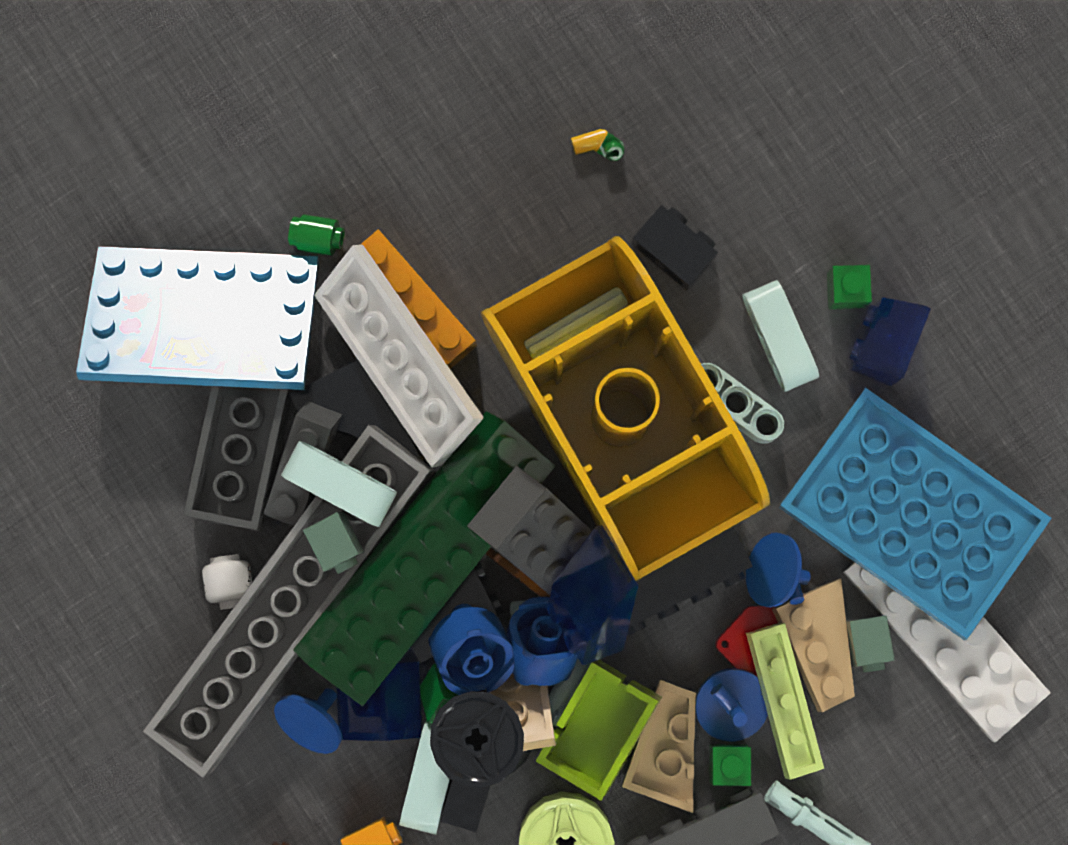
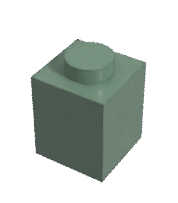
[303,511,365,574]
[846,616,895,673]

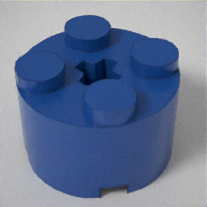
[506,597,585,686]
[428,604,515,695]

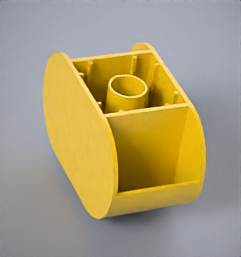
[480,236,770,582]

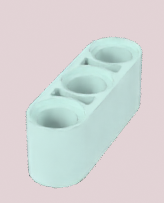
[742,280,819,392]
[701,363,784,444]
[281,441,397,527]
[399,720,450,835]

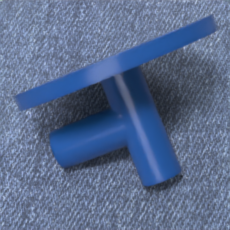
[746,533,811,608]
[695,668,768,741]
[274,688,342,754]

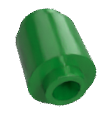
[288,214,345,256]

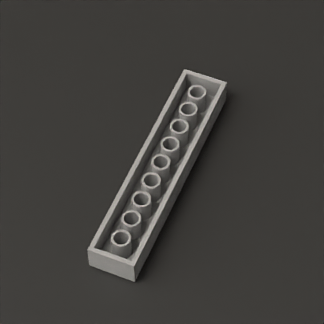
[143,425,436,778]

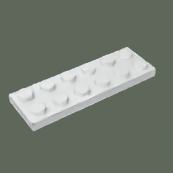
[314,245,484,468]
[843,562,1051,742]

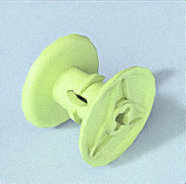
[519,792,615,845]

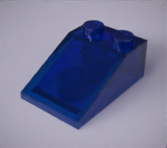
[547,525,638,666]

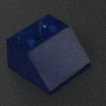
[848,297,931,386]
[337,662,422,741]

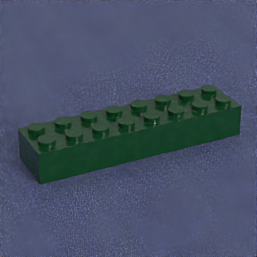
[293,411,555,707]

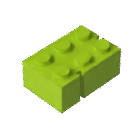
[536,659,662,801]

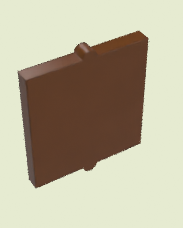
[485,548,550,598]

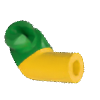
[571,129,625,162]

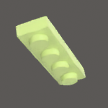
[746,623,824,780]

